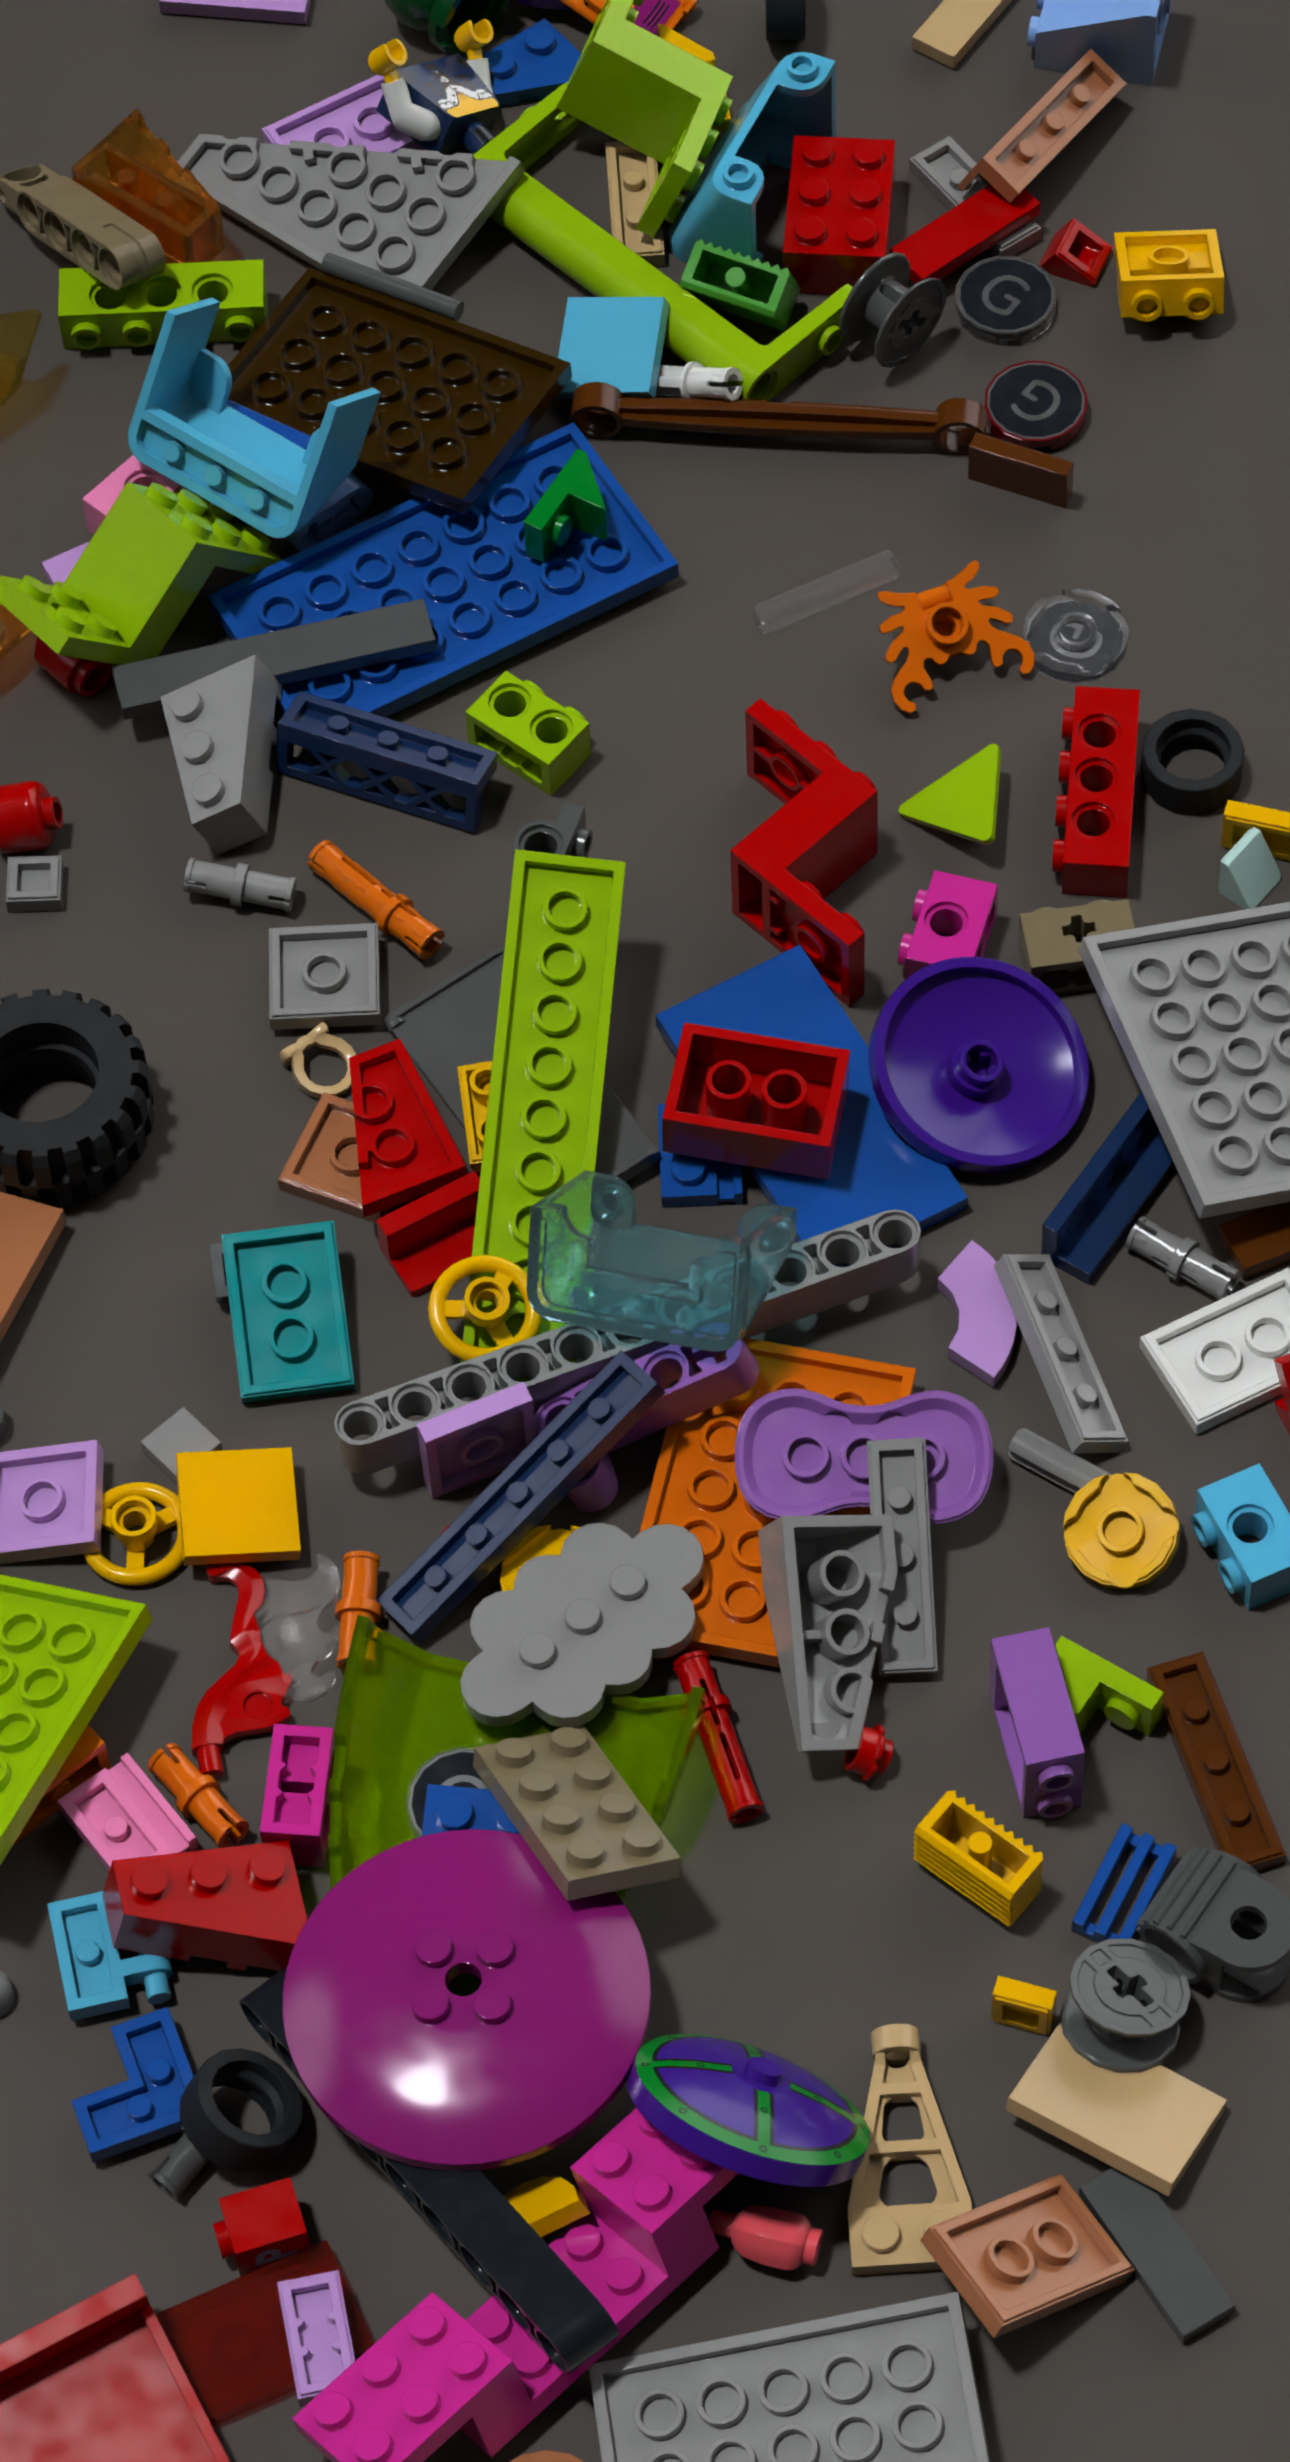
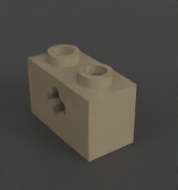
[1018,899,1135,995]

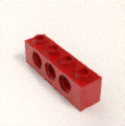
[1052,686,1140,898]

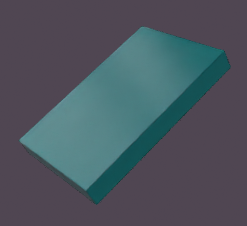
[221,1220,355,1403]

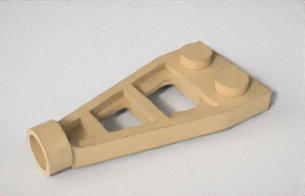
[847,2024,972,2276]

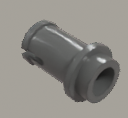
[148,2126,209,2200]

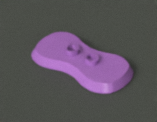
[735,1388,993,1524]

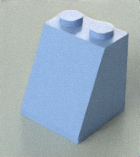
[1027,0,1171,86]

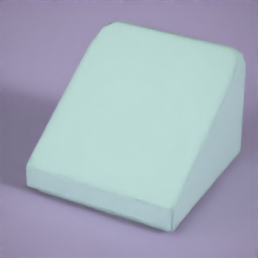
[1218,827,1281,909]

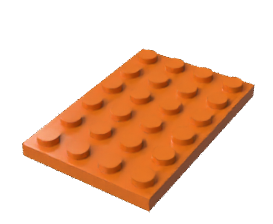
[639,1338,916,1668]

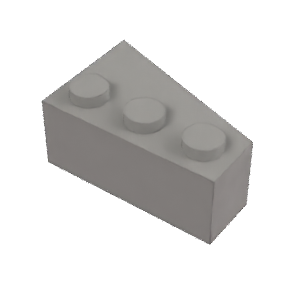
[160,654,282,855]

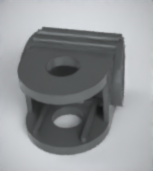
[1136,1846,1290,2002]

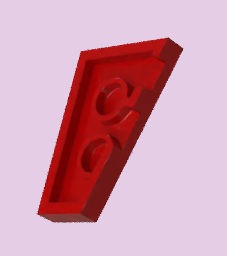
[349,1038,467,1218]

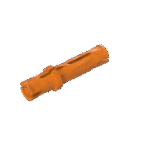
[307,840,445,960]

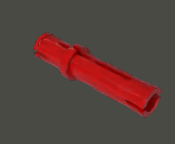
[673,1650,764,1824]

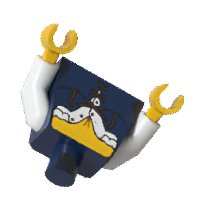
[368,19,500,155]

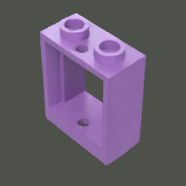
[989,1627,1085,1818]

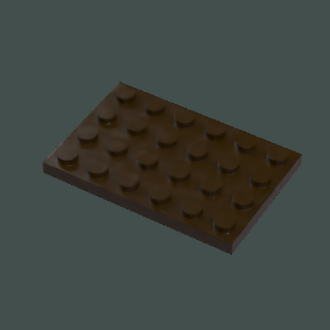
[228,267,572,514]

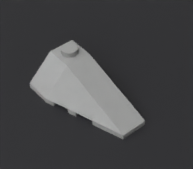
[758,1514,898,1753]

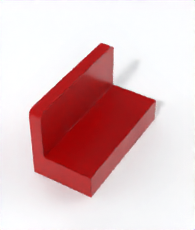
[376,1170,480,1297]

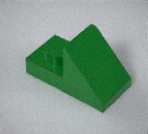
[523,449,608,562]

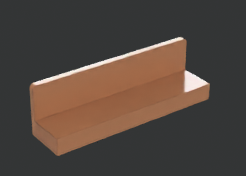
[957,49,1127,203]

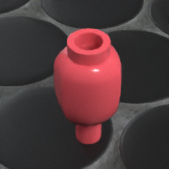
[709,2205,823,2270]

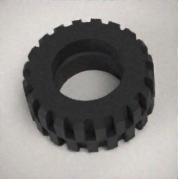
[0,989,154,1206]

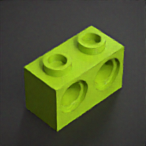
[465,671,591,796]

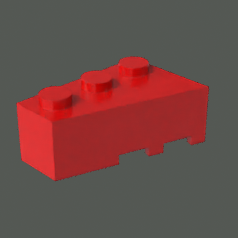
[102,1840,307,1971]

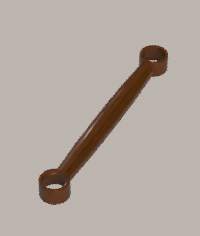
[570,382,987,455]

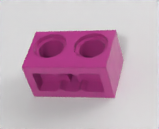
[260,1724,338,1867]

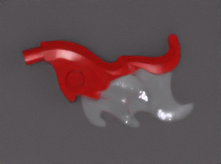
[191,1552,340,1780]

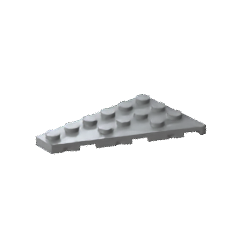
[169,134,525,290]

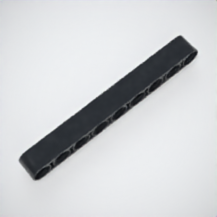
[239,1965,619,2374]

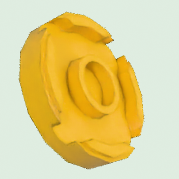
[1063,1472,1181,1590]

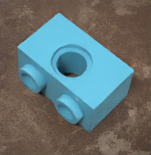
[1191,1463,1290,1610]

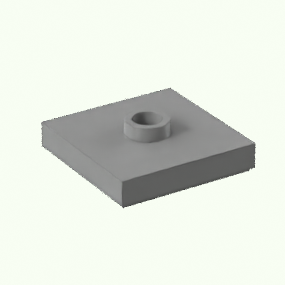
[269,923,381,1030]

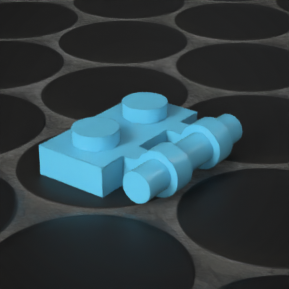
[47,1891,173,2021]

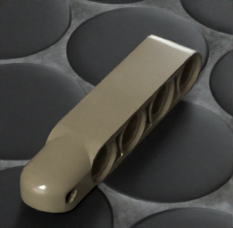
[0,164,166,290]

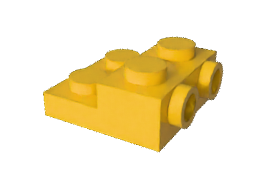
[1114,229,1225,322]

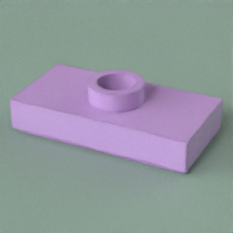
[277,2270,355,2407]

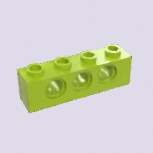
[58,259,268,349]

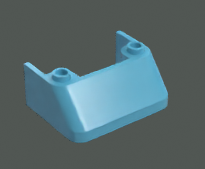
[128,297,381,538]

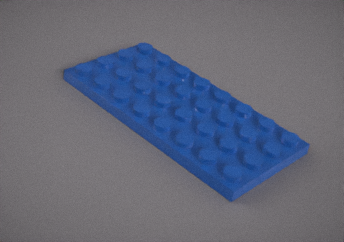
[207,422,679,755]

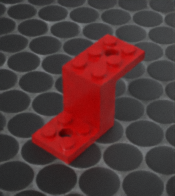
[730,698,878,1007]

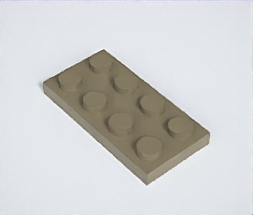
[473,1726,681,1901]

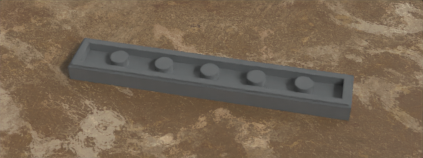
[111,599,436,720]

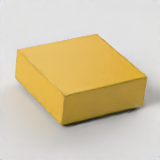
[991,1975,1057,2035]

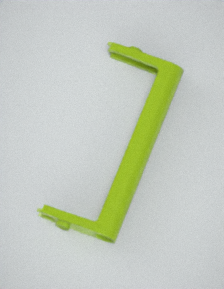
[474,81,853,401]

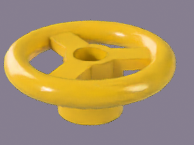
[428,1255,542,1361]
[83,1482,183,1586]

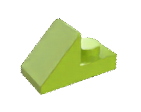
[1055,1635,1164,1736]

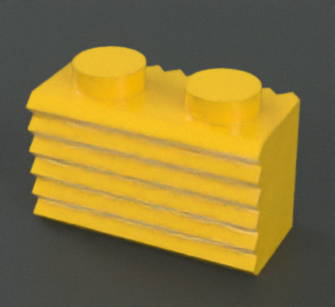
[913,1790,1043,1927]

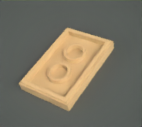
[1005,2021,1227,2197]

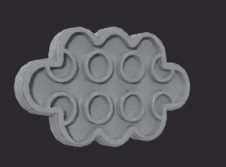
[460,1523,704,1727]

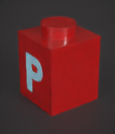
[212,2177,312,2277]

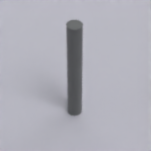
[321,253,464,321]

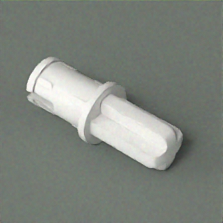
[656,361,743,401]

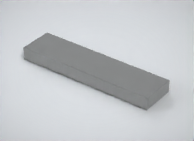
[994,1254,1129,1454]
[867,1438,938,1676]

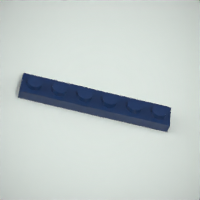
[377,1350,666,1644]

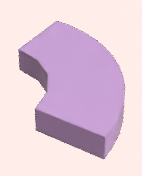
[937,1240,1017,1388]

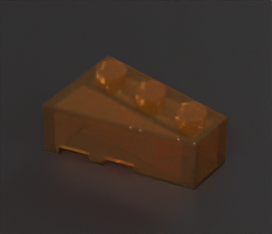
[71,108,225,264]

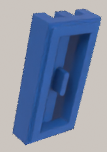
[1071,1823,1177,1942]

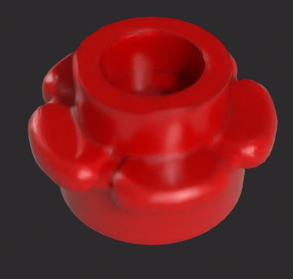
[844,1724,893,1781]

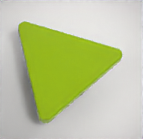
[898,744,1002,845]

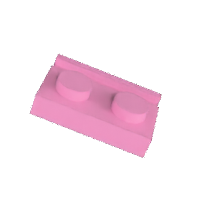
[57,1752,198,1872]

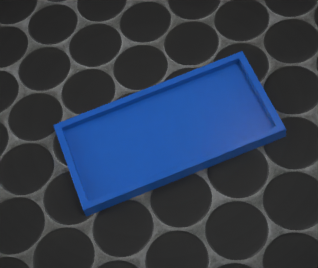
[656,945,968,1267]

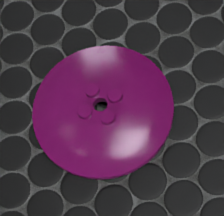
[283,1829,652,2172]

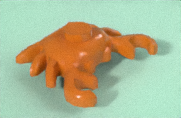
[877,560,1034,715]

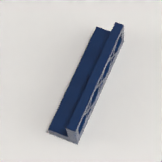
[277,691,498,833]
[1041,1091,1176,1285]

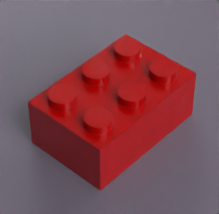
[783,135,895,295]
[662,1022,850,1180]

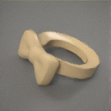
[279,1022,356,1099]

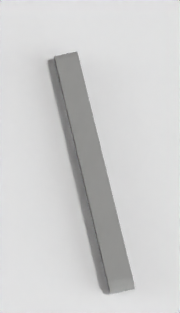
[334,1209,921,1475]

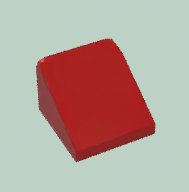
[1038,218,1114,287]

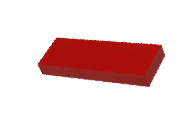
[890,184,1041,284]

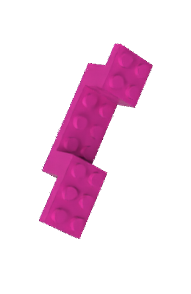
[292,2107,739,2462]

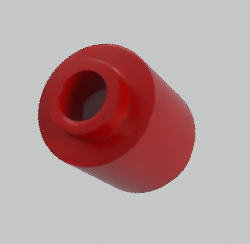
[34,637,112,697]

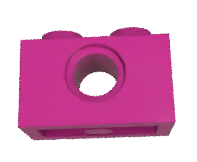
[897,870,998,980]

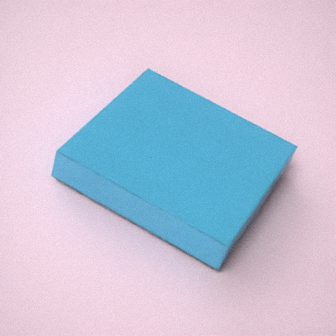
[557,297,670,399]

